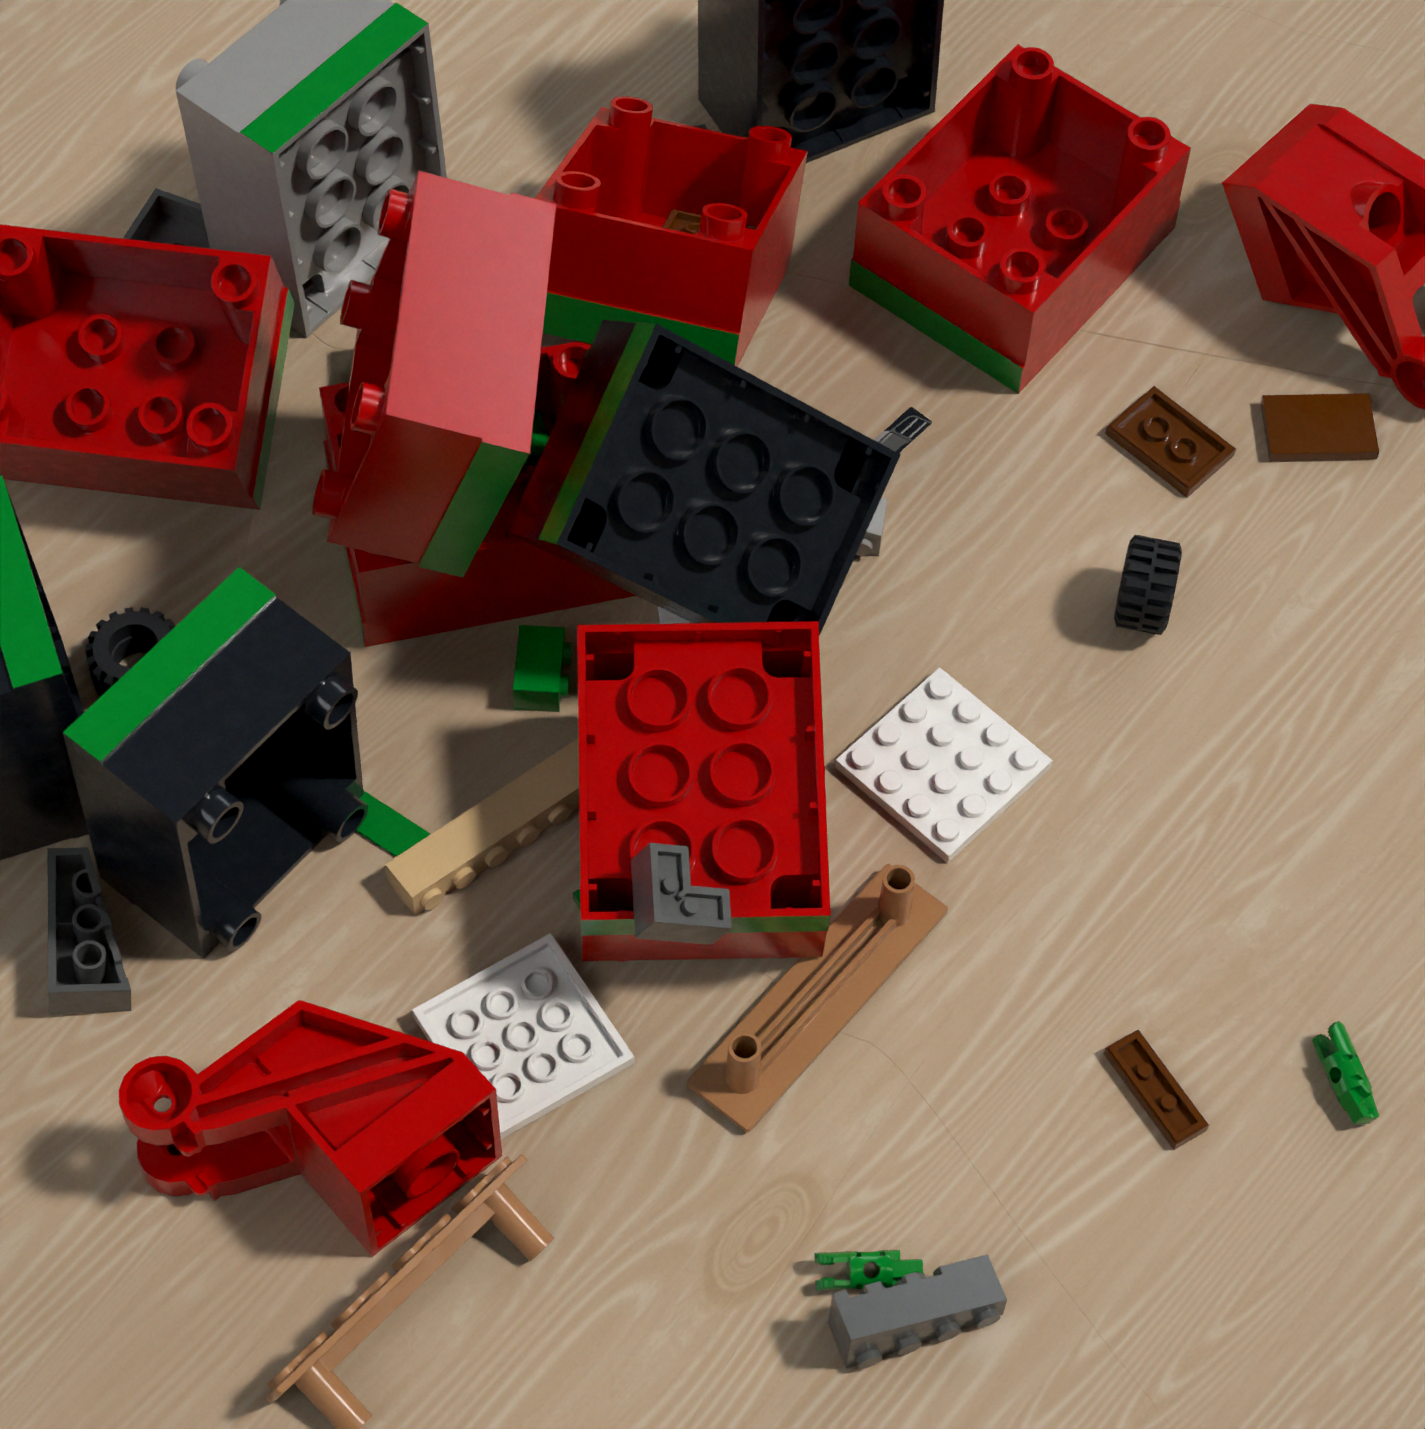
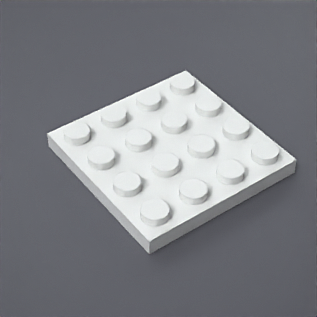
[835,667,1053,863]
[412,933,635,1139]

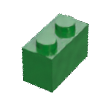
[513,625,572,712]

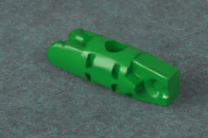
[1312,1020,1379,1125]
[814,1250,923,1291]

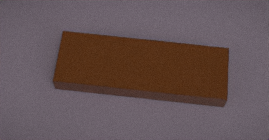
[1104,1030,1209,1150]

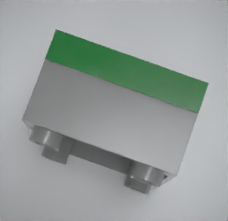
[176,0,447,338]

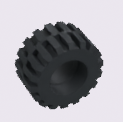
[1114,535,1182,635]
[85,607,175,695]

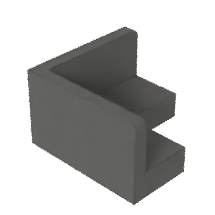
[123,188,210,249]
[631,843,732,945]

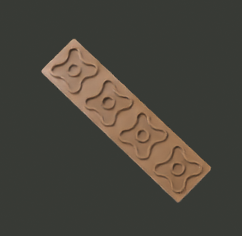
[687,864,948,1133]
[265,1154,554,1429]

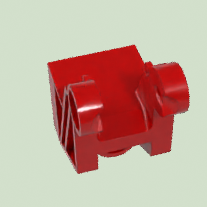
[1222,104,1425,410]
[118,1000,502,1257]

